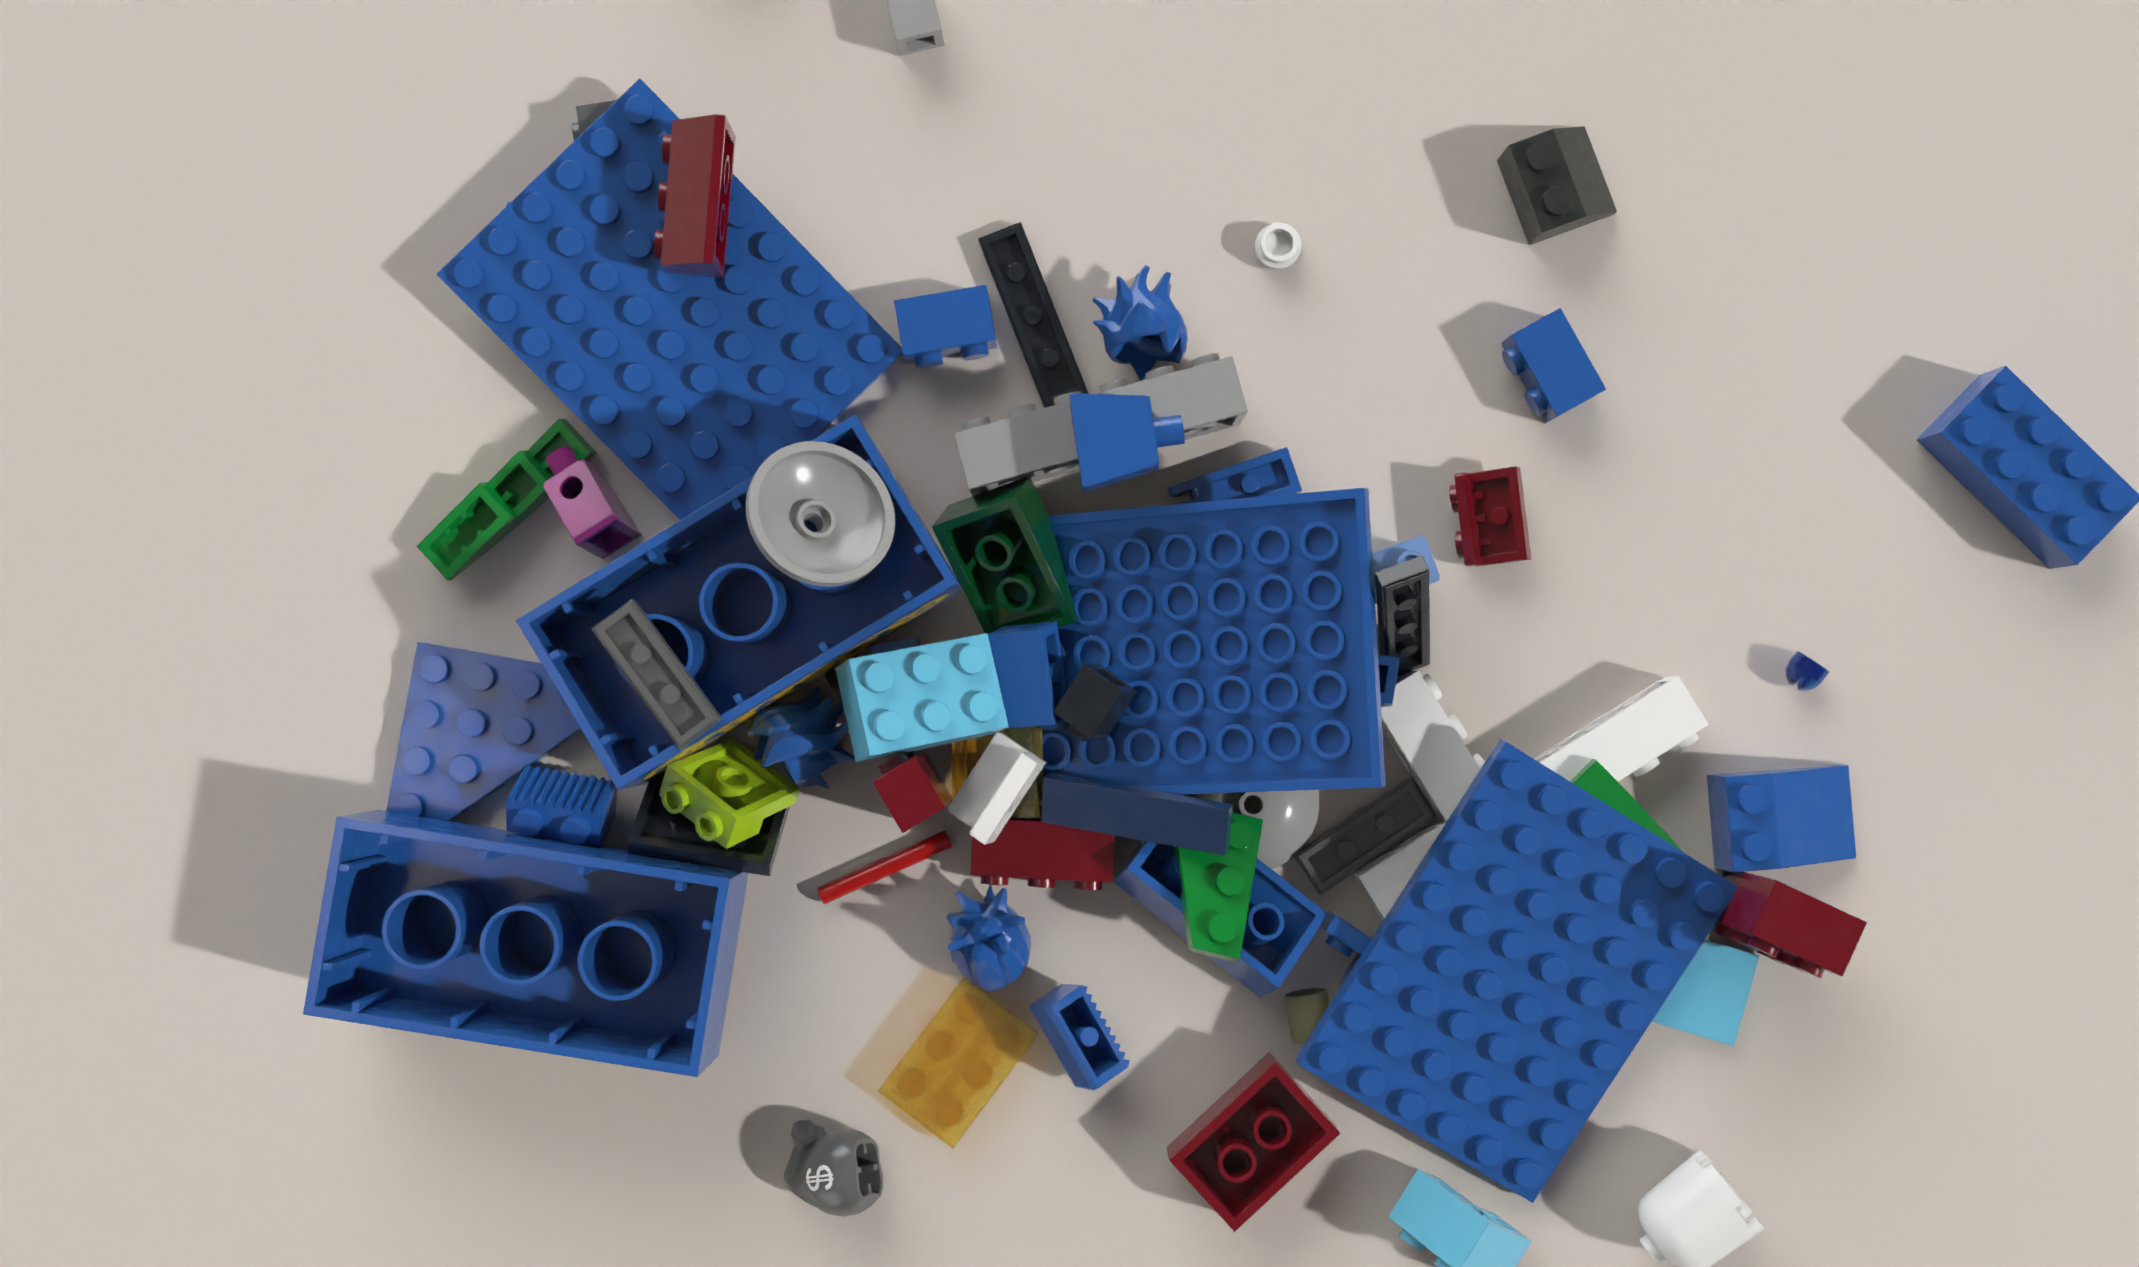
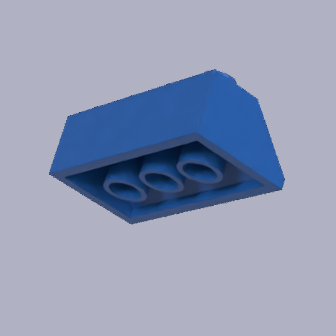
[1113,841,1328,998]

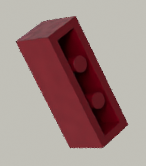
[872,751,953,833]
[970,817,1115,890]

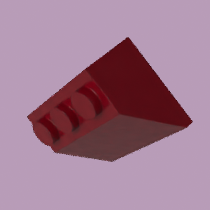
[654,114,736,278]

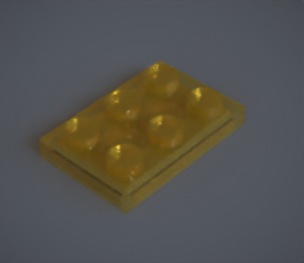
[878,977,1039,1149]

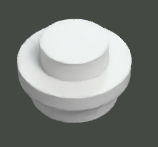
[1255,222,1301,270]

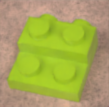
[659,738,800,849]

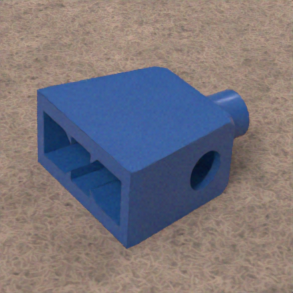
[1070,393,1185,492]

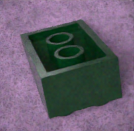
[932,476,1077,634]

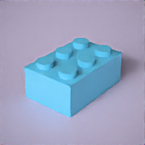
[835,633,1009,763]

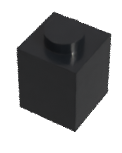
[1053,664,1137,741]

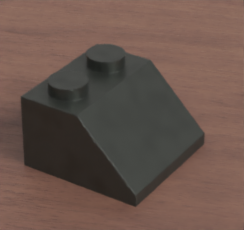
[1497,126,1617,245]

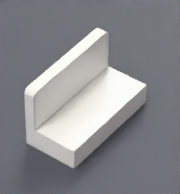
[948,733,1046,845]

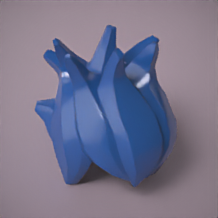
[1092,265,1188,381]
[747,687,855,790]
[946,885,1031,991]

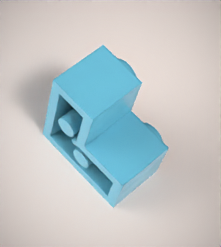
[1388,1169,1532,1267]

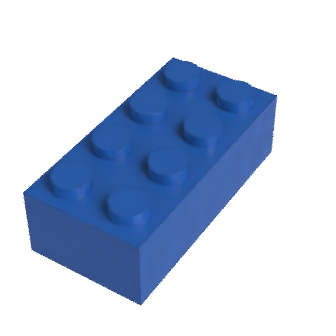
[1916,366,2139,569]

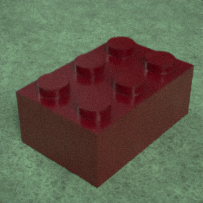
[1714,870,1867,978]
[1166,1052,1341,1232]

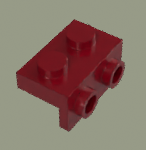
[1449,466,1531,567]

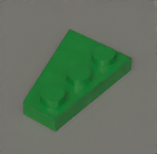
[1174,812,1263,962]

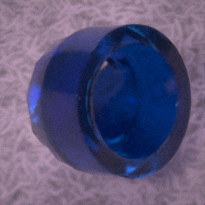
[1786,651,1829,691]

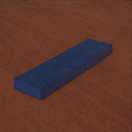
[1041,772,1233,856]

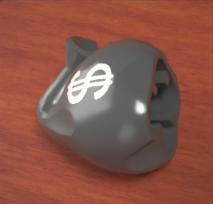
[784,1120,883,1217]

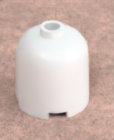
[1638,1149,1765,1267]

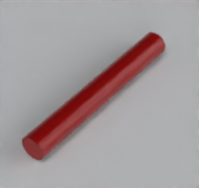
[817,830,953,904]

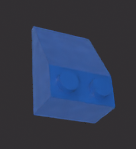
[1707,765,1856,872]

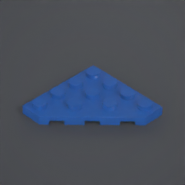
[386,642,582,821]

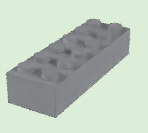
[954,353,1248,496]

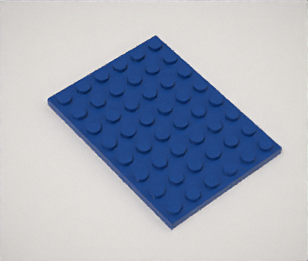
[436,78,903,520]
[1007,488,1386,800]
[1295,738,1737,1203]

